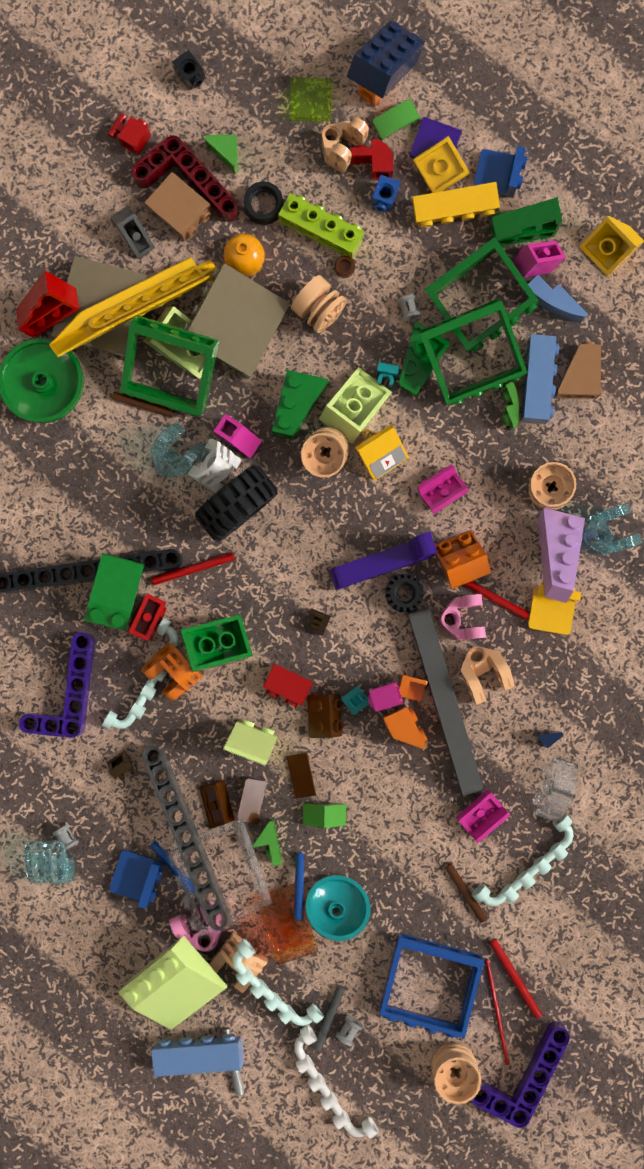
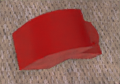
[351,139,393,180]

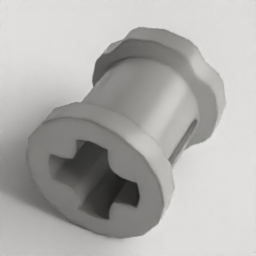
[397,294,421,322]
[52,824,79,852]
[335,1016,363,1046]

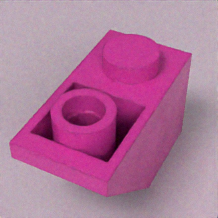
[214,414,262,459]
[368,682,403,712]

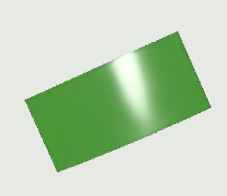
[372,99,420,140]
[501,382,519,431]

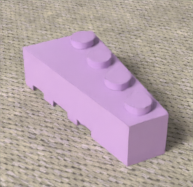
[537,507,585,603]

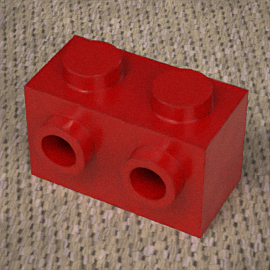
[126,593,167,641]

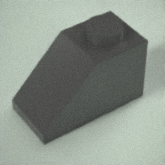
[110,206,155,259]

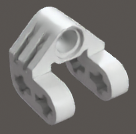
[187,438,242,493]

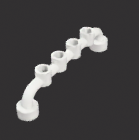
[294,1025,379,1138]

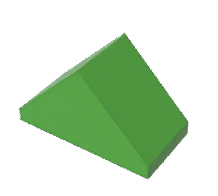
[204,134,238,174]
[303,803,346,828]

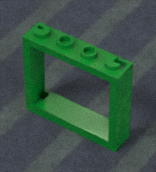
[425,237,539,353]
[419,298,527,405]
[120,315,219,417]

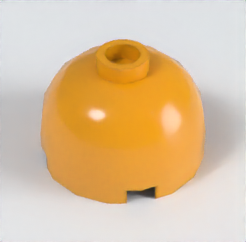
[223,233,265,277]

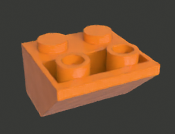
[435,530,491,589]
[382,705,427,749]

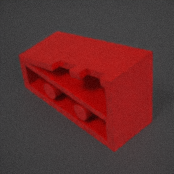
[16,271,79,338]

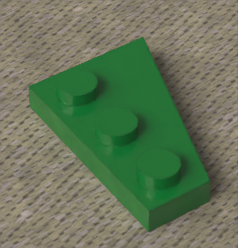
[398,321,450,397]

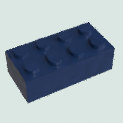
[347,21,425,99]

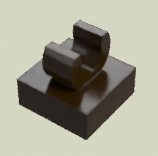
[303,608,331,636]
[107,750,134,780]

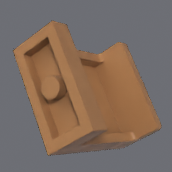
[144,172,212,242]

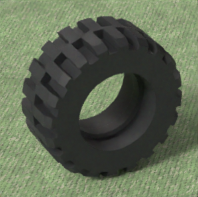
[195,465,278,542]

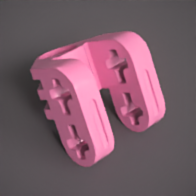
[438,594,486,641]
[169,901,224,952]

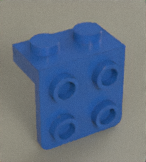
[473,146,528,198]
[109,850,164,909]

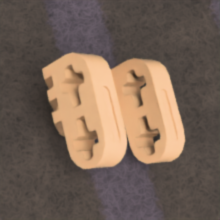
[321,117,369,173]
[461,647,515,705]
[209,932,268,993]

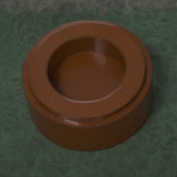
[334,256,355,278]

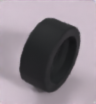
[244,181,284,225]

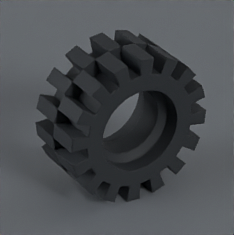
[385,574,424,613]

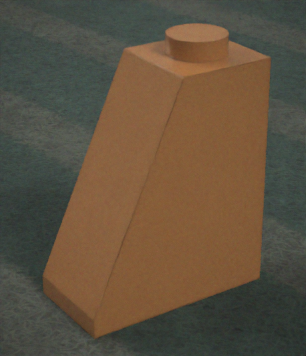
[554,341,601,399]

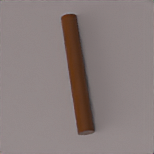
[112,392,175,418]
[445,863,488,923]

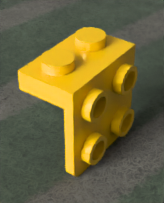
[528,582,581,635]

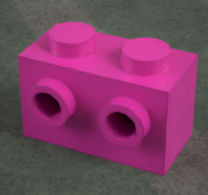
[513,240,566,278]

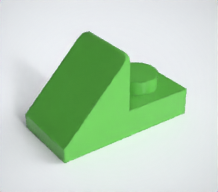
[252,819,282,866]

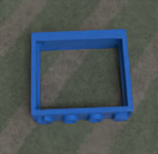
[379,933,484,1038]

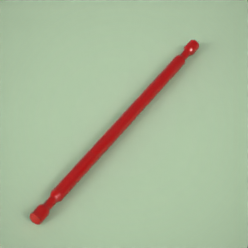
[485,959,510,1065]

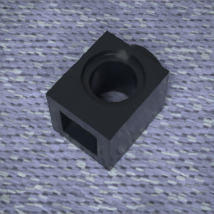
[172,50,205,90]

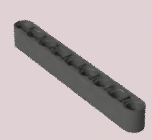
[407,607,483,796]
[142,746,232,931]

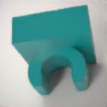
[376,362,399,387]
[341,686,369,715]

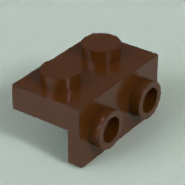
[307,694,343,738]

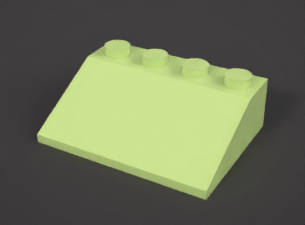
[118,935,227,1030]

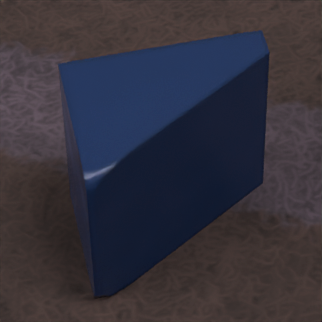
[534,731,564,748]

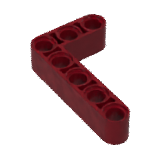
[132,135,239,222]

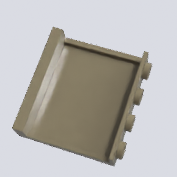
[51,256,148,359]
[183,263,290,379]

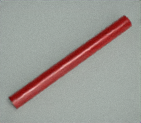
[152,552,235,586]
[463,581,530,620]
[489,938,542,1019]

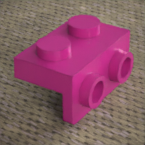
[417,464,469,514]
[456,789,510,843]

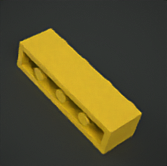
[412,182,500,228]

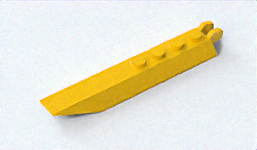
[49,257,216,357]

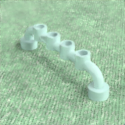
[102,618,179,730]
[472,814,574,906]
[233,939,324,1026]

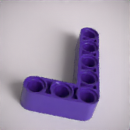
[329,532,438,590]
[19,632,95,738]
[472,1021,570,1128]

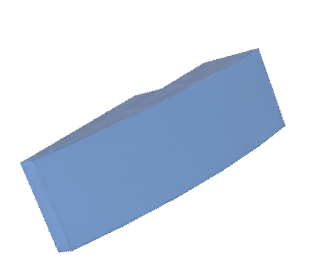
[523,275,588,323]

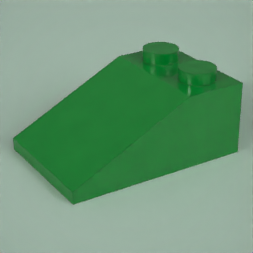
[84,553,144,631]
[179,614,253,672]

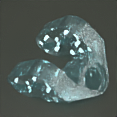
[150,422,209,477]
[583,503,643,556]
[24,840,76,884]

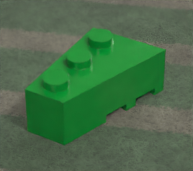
[489,197,563,247]
[272,370,328,440]

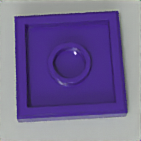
[409,117,462,159]

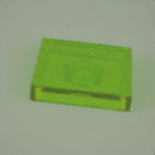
[290,78,332,122]

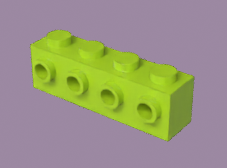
[278,193,364,259]

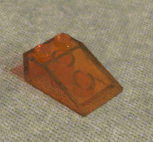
[257,884,319,966]

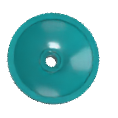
[305,875,371,941]

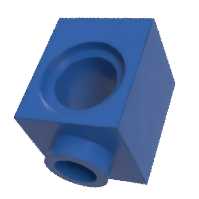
[371,175,400,212]

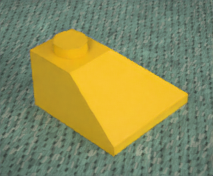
[579,215,644,277]

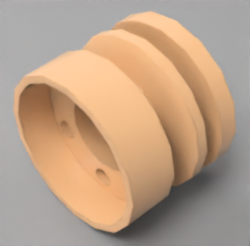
[291,275,347,333]
[301,427,350,478]
[528,462,576,511]
[431,1042,481,1104]

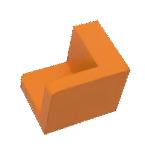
[399,675,428,701]

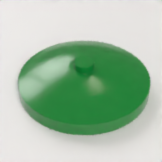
[0,338,84,424]

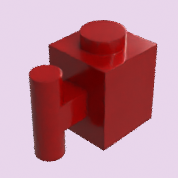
[107,113,151,156]

